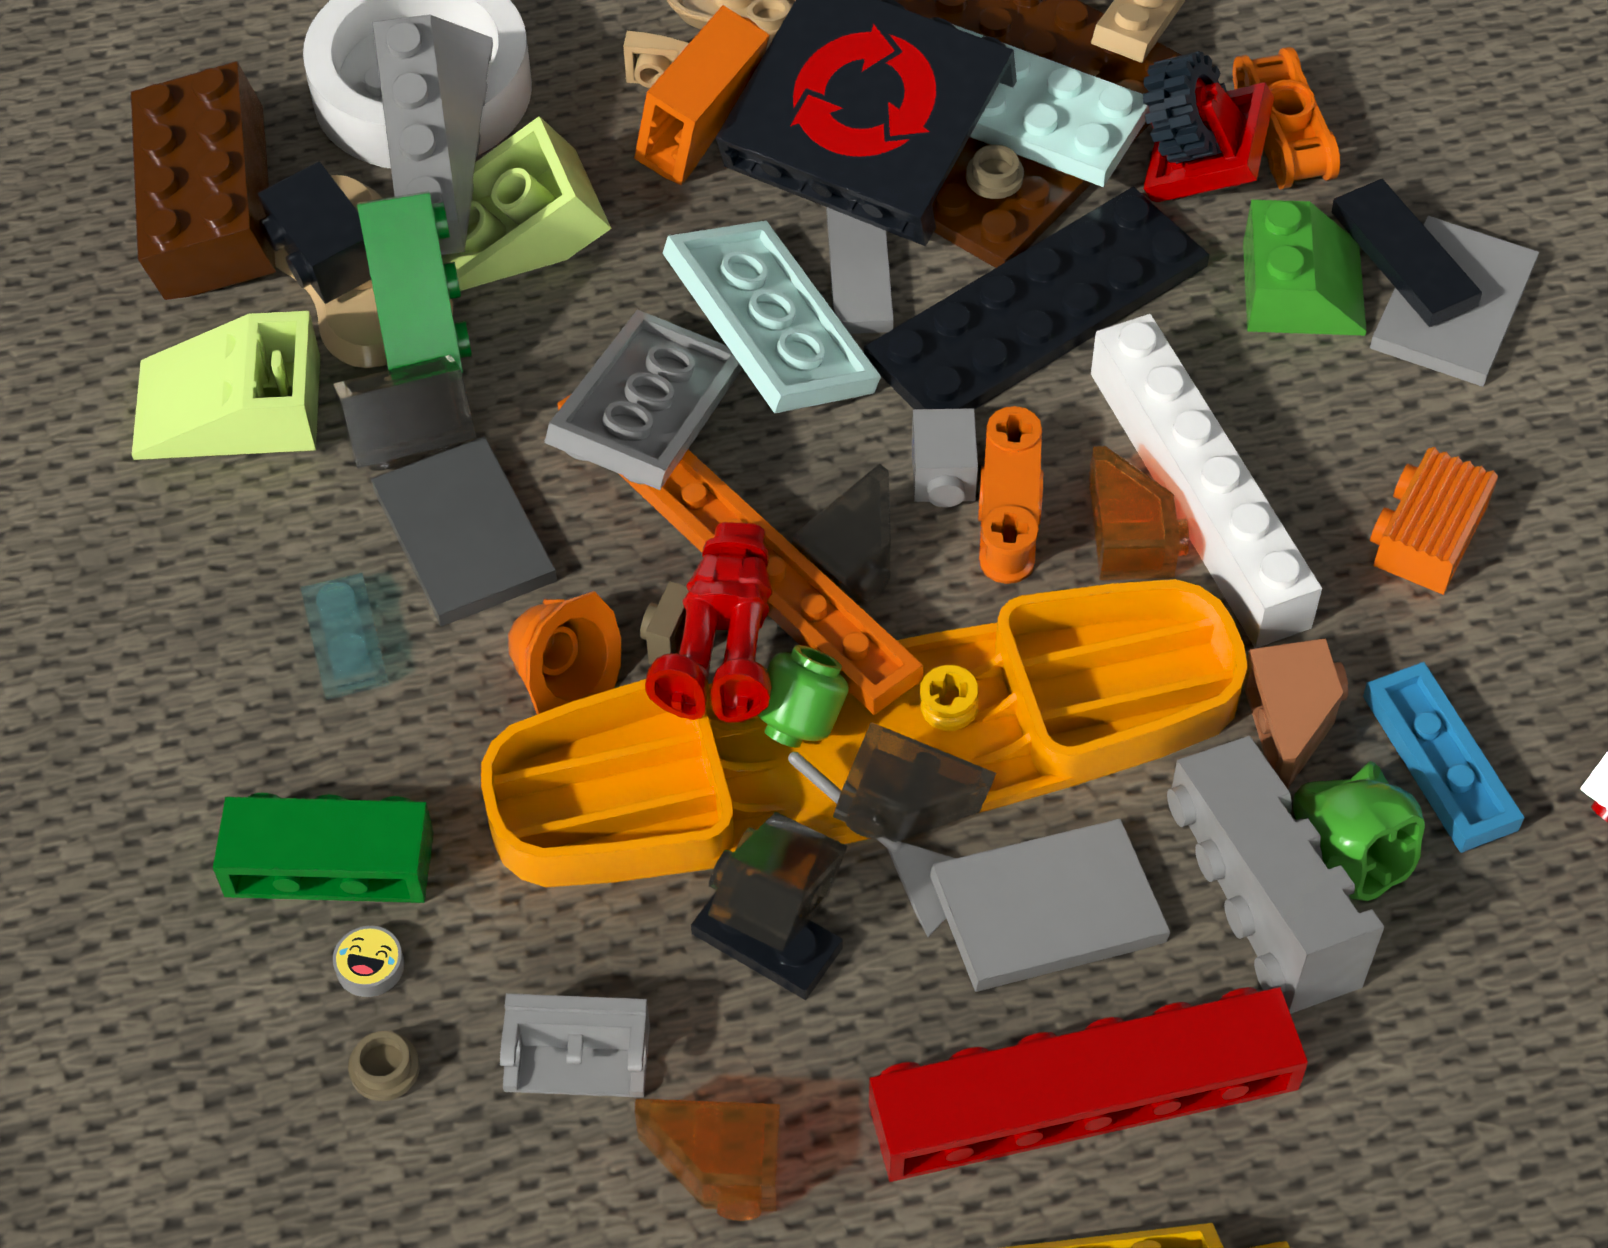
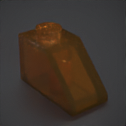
[1088,446,1189,580]
[635,1098,781,1221]

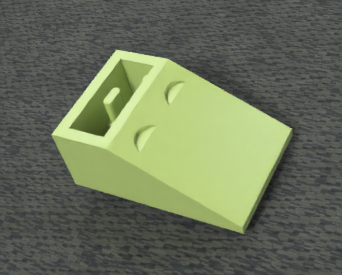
[132,311,320,460]

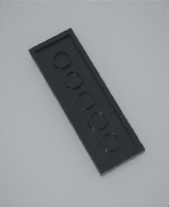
[864,186,1209,410]

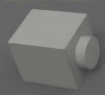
[912,408,978,507]

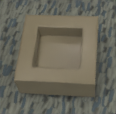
[640,581,689,664]

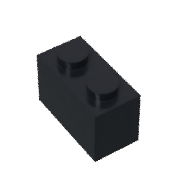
[258,161,371,304]

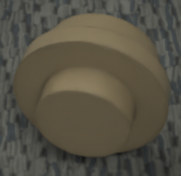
[966,145,1024,199]
[348,1031,420,1101]

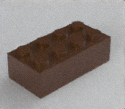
[131,61,276,300]

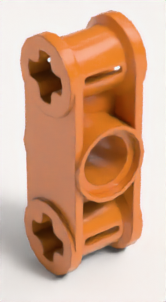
[1232,47,1340,190]
[978,406,1044,584]

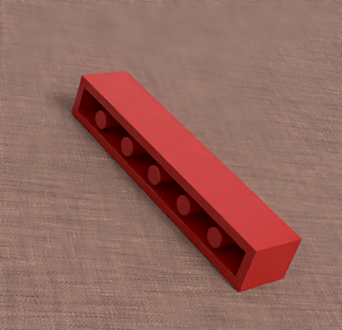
[869,987,1308,1182]

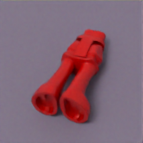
[645,522,772,723]

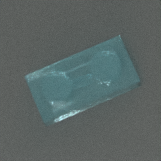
[300,573,389,700]

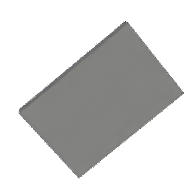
[1370,216,1539,387]
[930,819,1170,992]

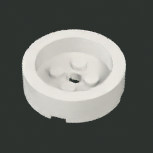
[303,0,532,168]

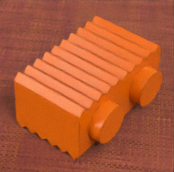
[1370,447,1498,595]

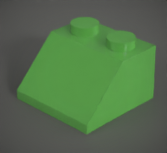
[1243,200,1366,336]

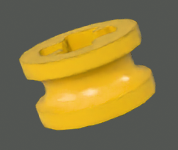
[920,665,978,731]

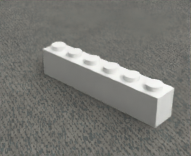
[1091,314,1322,648]

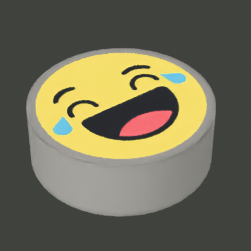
[333,926,404,997]

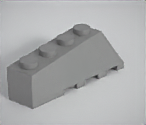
[372,14,493,255]

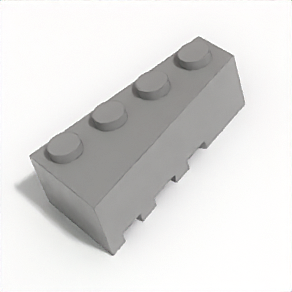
[1167,736,1384,1014]

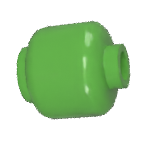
[758,645,849,748]

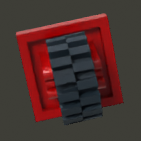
[1143,51,1274,202]

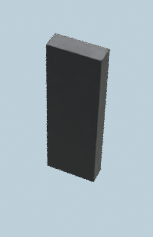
[1331,178,1482,328]

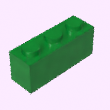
[357,191,472,385]
[213,793,434,903]

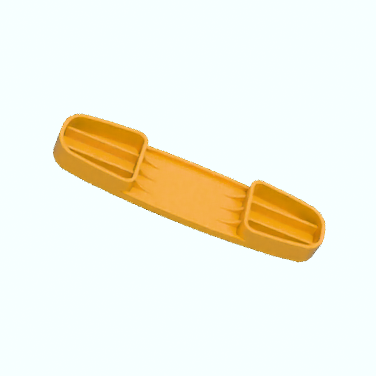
[481,579,1248,887]

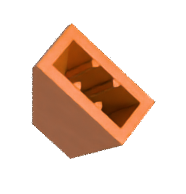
[634,5,770,185]

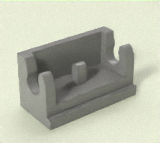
[500,993,650,1098]

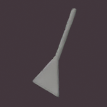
[788,752,955,937]

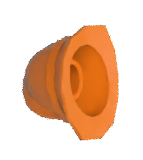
[508,591,621,714]

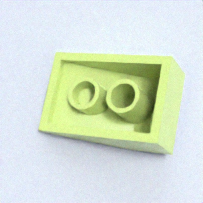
[441,116,612,291]

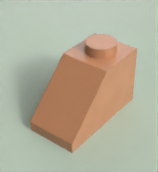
[1243,638,1348,789]

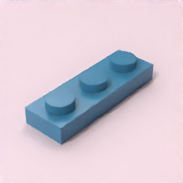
[1363,662,1525,853]

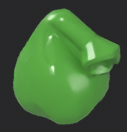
[1293,761,1425,901]

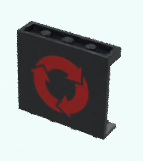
[716,0,1017,246]

